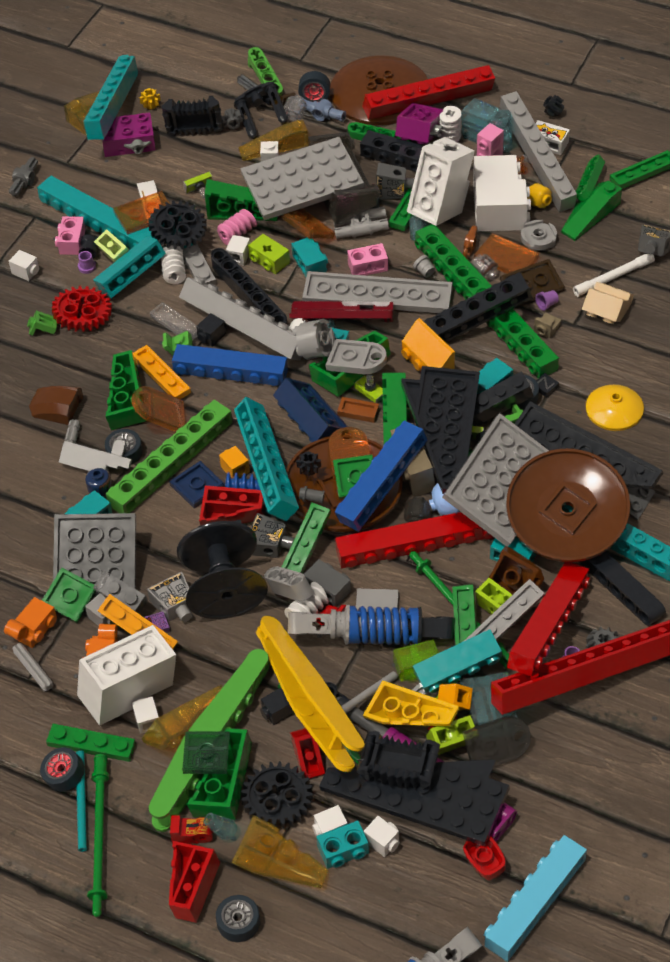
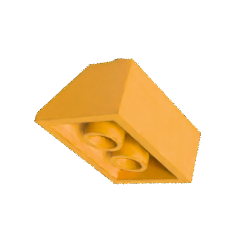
[401,318,455,372]

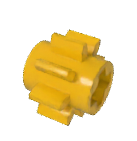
[139,88,161,110]

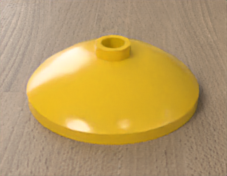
[586,384,644,431]

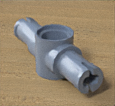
[298,98,347,122]

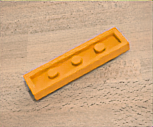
[133,345,191,402]
[97,594,178,650]

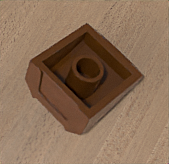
[29,386,83,425]
[488,546,544,595]

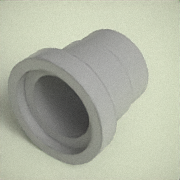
[413,255,435,278]

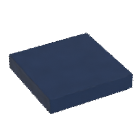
[169,461,225,508]

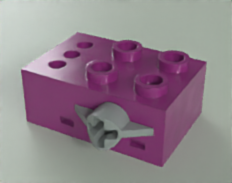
[395,103,443,144]
[102,113,156,157]

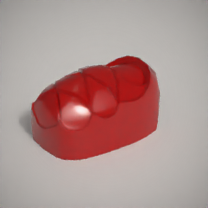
[463,836,506,881]

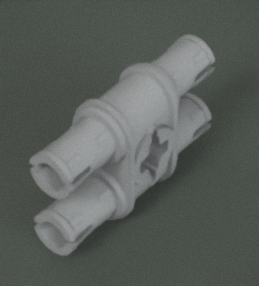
[332,206,389,239]

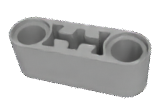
[264,566,314,601]

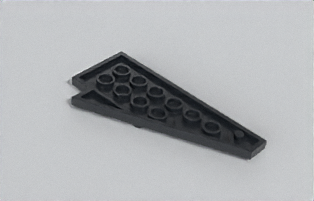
[401,366,480,494]
[515,401,663,489]

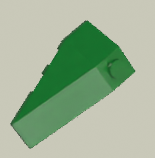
[561,180,622,241]

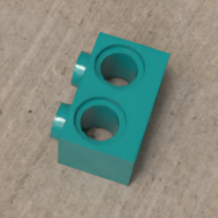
[316,821,369,869]

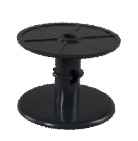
[177,521,268,619]

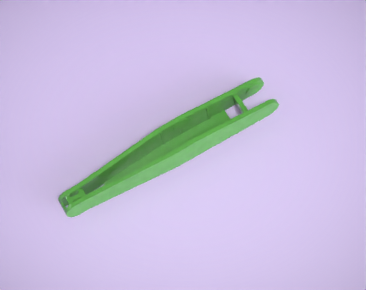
[149,649,269,832]

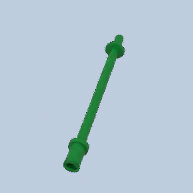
[410,551,509,669]
[87,754,109,917]

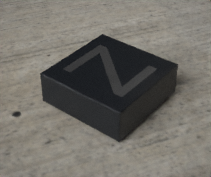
[536,373,559,398]

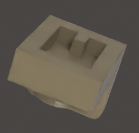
[534,312,561,339]

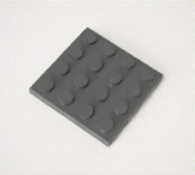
[53,513,136,596]

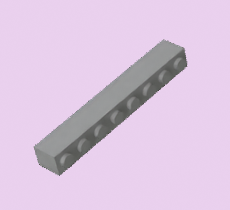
[500,91,577,212]
[179,276,302,360]

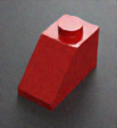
[290,728,325,778]

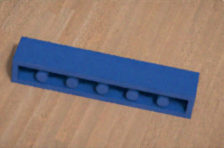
[172,344,288,386]
[335,420,427,532]

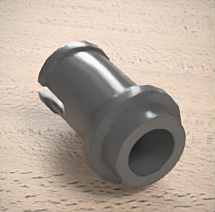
[299,486,325,504]

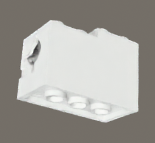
[407,137,474,226]
[473,155,531,231]
[77,625,176,726]

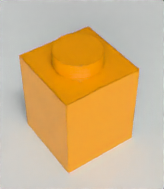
[219,446,250,478]
[438,684,473,710]

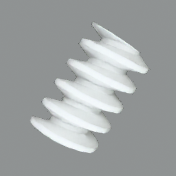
[439,106,461,142]
[161,245,186,285]
[284,582,329,618]

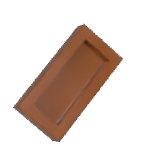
[337,397,379,423]

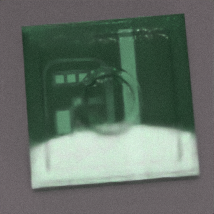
[182,731,230,774]

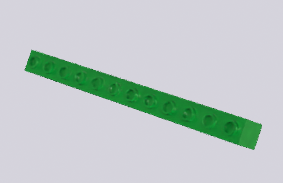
[414,224,559,378]

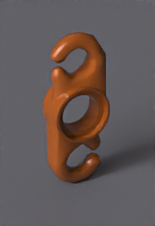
[463,225,478,260]

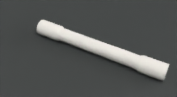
[573,253,655,297]

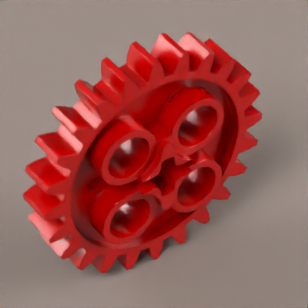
[52,286,112,332]

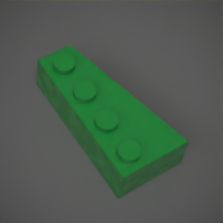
[205,179,278,221]
[309,330,391,397]
[105,350,148,430]
[382,373,410,444]
[187,728,252,820]

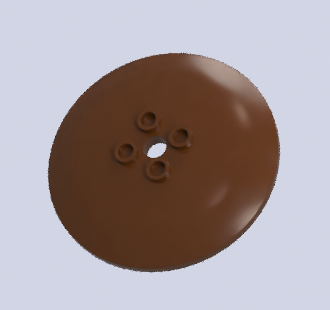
[330,56,428,125]
[286,435,403,532]
[506,448,630,562]

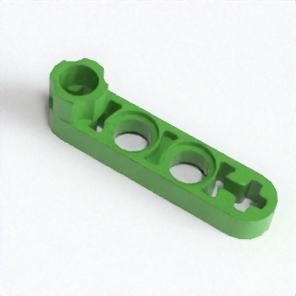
[248,47,283,99]

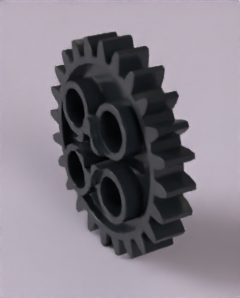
[149,200,207,250]
[241,761,313,830]

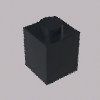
[196,313,226,347]
[260,688,294,725]

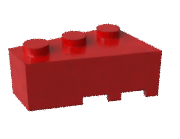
[199,486,266,526]
[169,841,220,923]

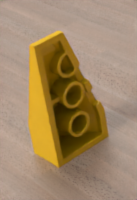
[363,680,460,726]

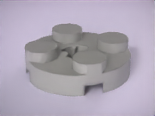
[521,220,557,252]

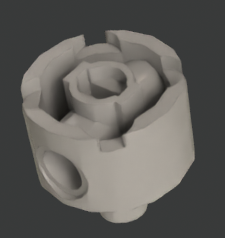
[294,319,335,360]

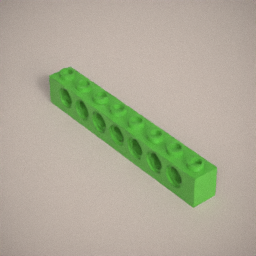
[106,400,233,513]

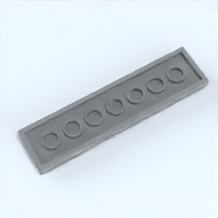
[302,271,452,313]

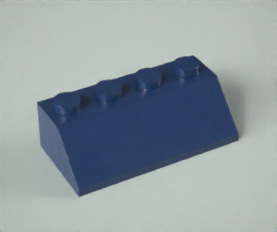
[273,378,352,443]

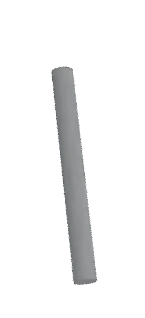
[341,671,398,713]

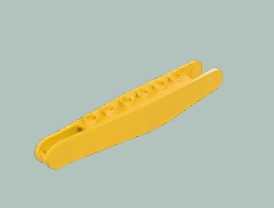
[256,616,365,772]

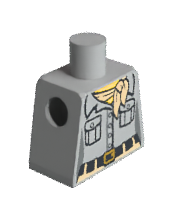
[147,572,192,622]

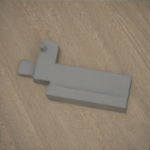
[59,439,132,472]

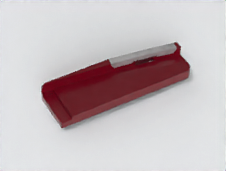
[289,301,394,322]

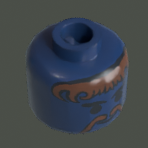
[85,468,112,496]

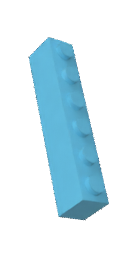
[484,835,587,962]

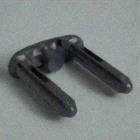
[234,82,288,139]

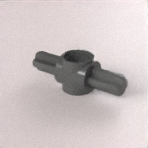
[9,157,38,197]

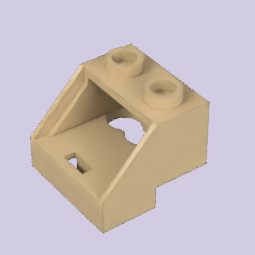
[582,282,635,324]

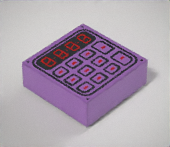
[144,611,170,633]

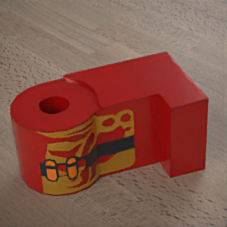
[170,815,213,844]

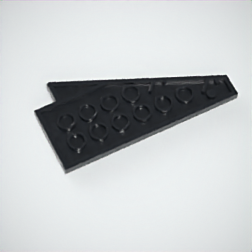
[319,759,510,846]

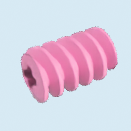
[217,209,257,245]

